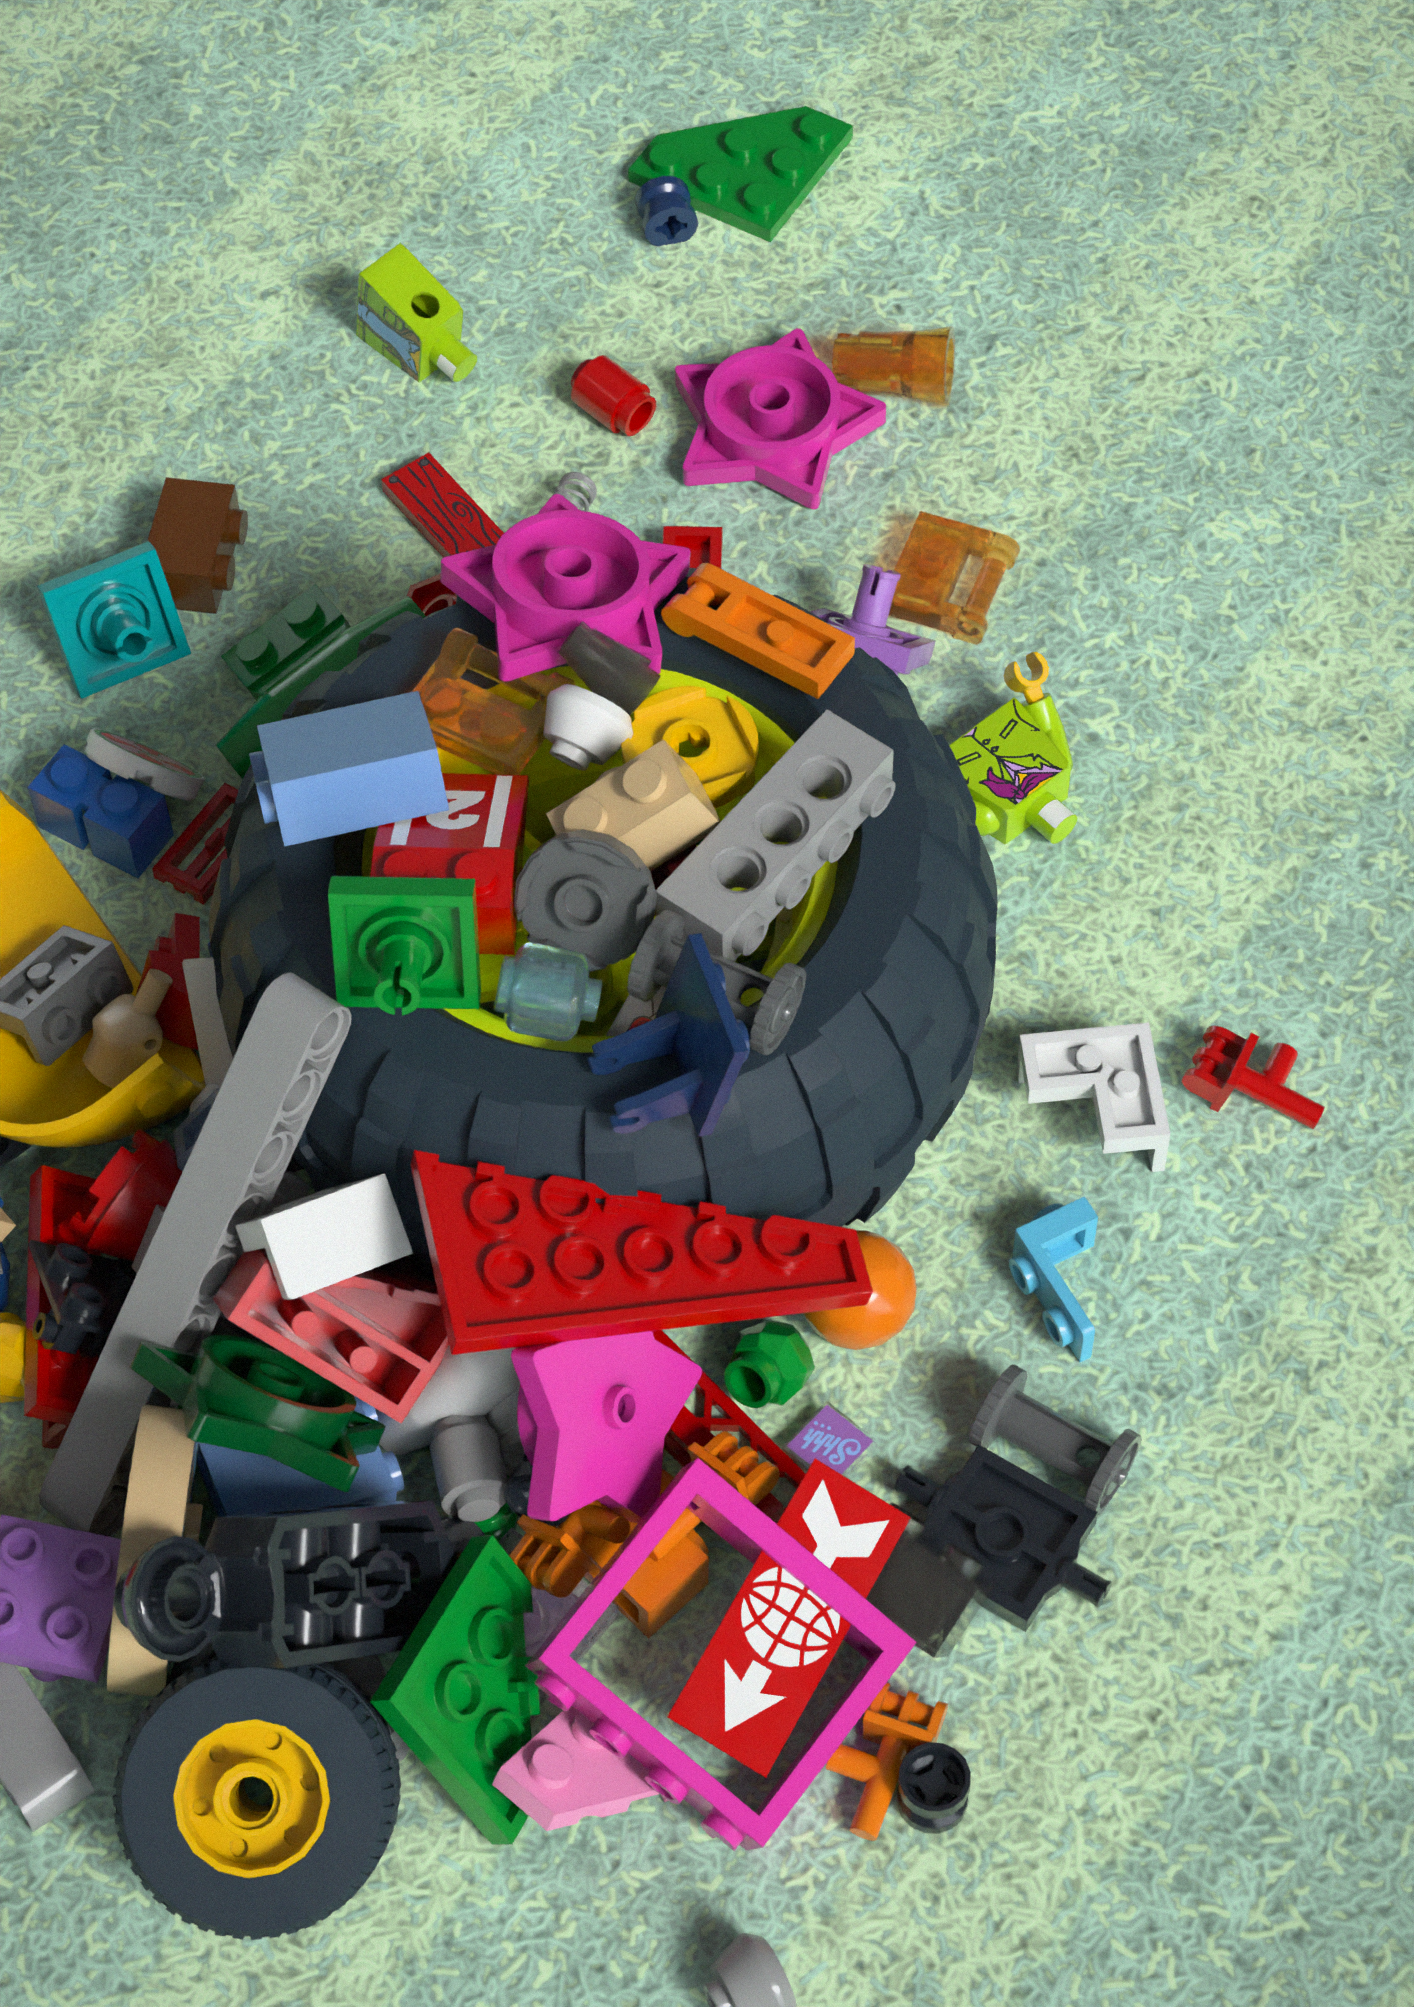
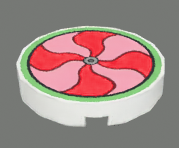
[84,728,205,801]

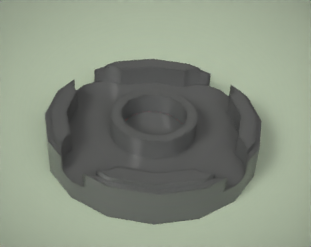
[514,829,657,972]

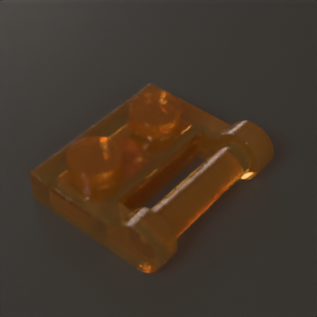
[889,511,1020,645]
[412,627,576,775]

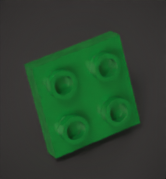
[328,876,481,1015]

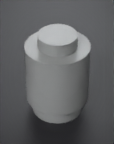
[430,1415,508,1522]

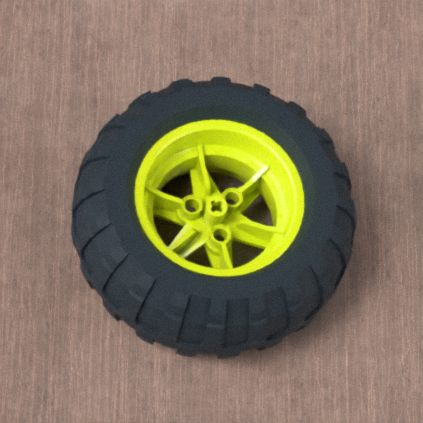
[209,568,998,1282]

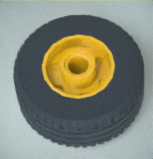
[113,1657,401,1940]

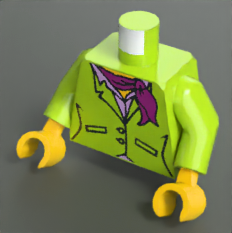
[949,652,1077,844]

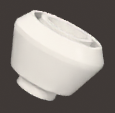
[544,684,634,771]

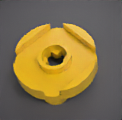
[621,686,759,809]

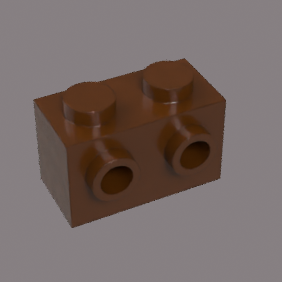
[147,477,248,614]

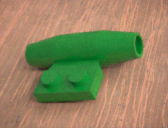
[216,583,426,780]

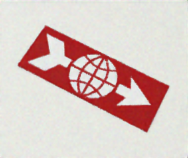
[667,1458,911,1778]

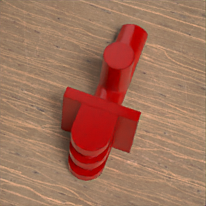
[1182,1025,1325,1130]

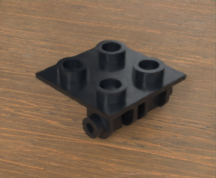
[28,1240,137,1359]

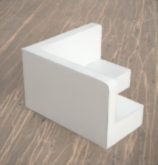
[1016,1022,1170,1172]
[235,1173,413,1300]

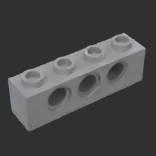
[656,710,896,961]

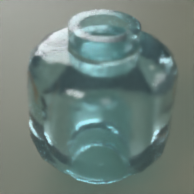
[494,943,602,1041]

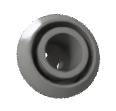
[703,1933,797,2007]

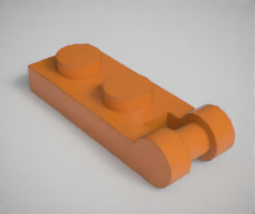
[661,563,855,699]

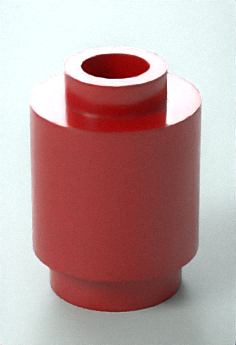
[571,355,656,436]

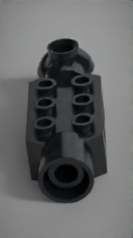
[114,1501,485,1668]

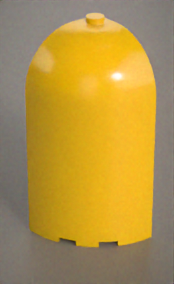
[0,790,206,1148]

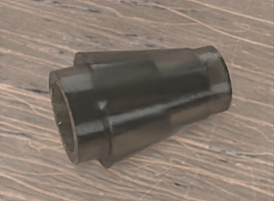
[557,620,660,715]

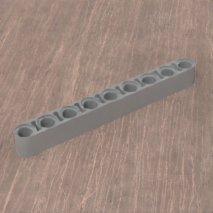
[39,972,351,1537]

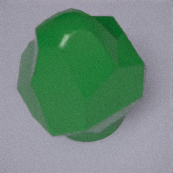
[724,1321,815,1408]

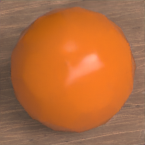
[802,1230,917,1350]

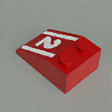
[370,773,529,955]

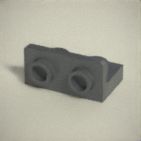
[0,925,134,1066]

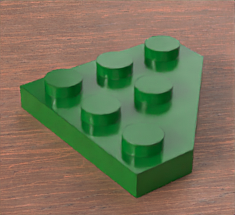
[628,106,853,242]
[370,1535,540,1845]

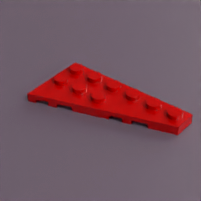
[410,1150,873,1355]

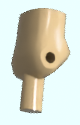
[82,969,173,1088]

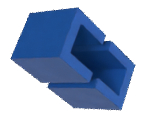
[27,744,174,878]

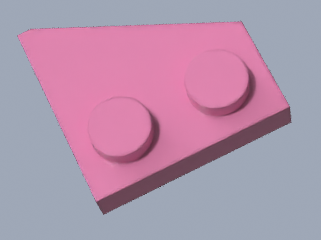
[492,1706,668,1831]

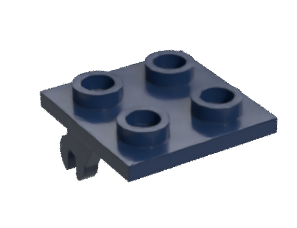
[587,933,750,1137]

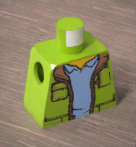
[356,243,477,383]

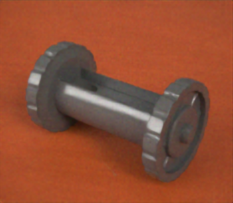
[627,910,806,1056]
[969,1364,1142,1515]

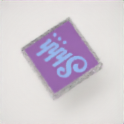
[782,1401,878,1479]

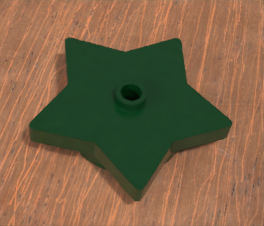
[130,1335,386,1492]

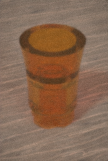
[832,326,955,407]

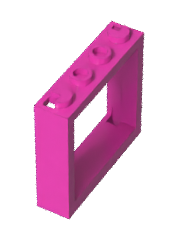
[525,1458,917,1851]

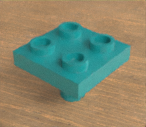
[37,541,192,699]

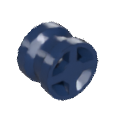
[635,176,698,247]

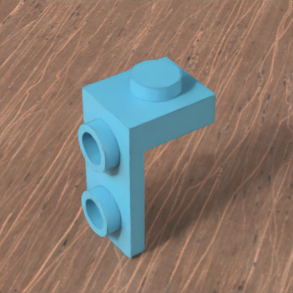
[1009,1196,1098,1363]

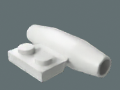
[376,1345,524,1477]

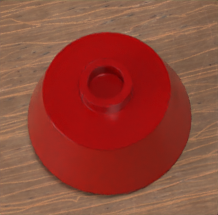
[69,1129,183,1262]

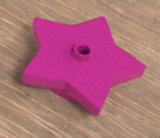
[675,328,886,510]
[441,494,691,682]
[511,1331,702,1523]

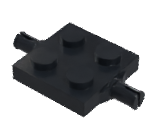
[894,1445,1112,1632]

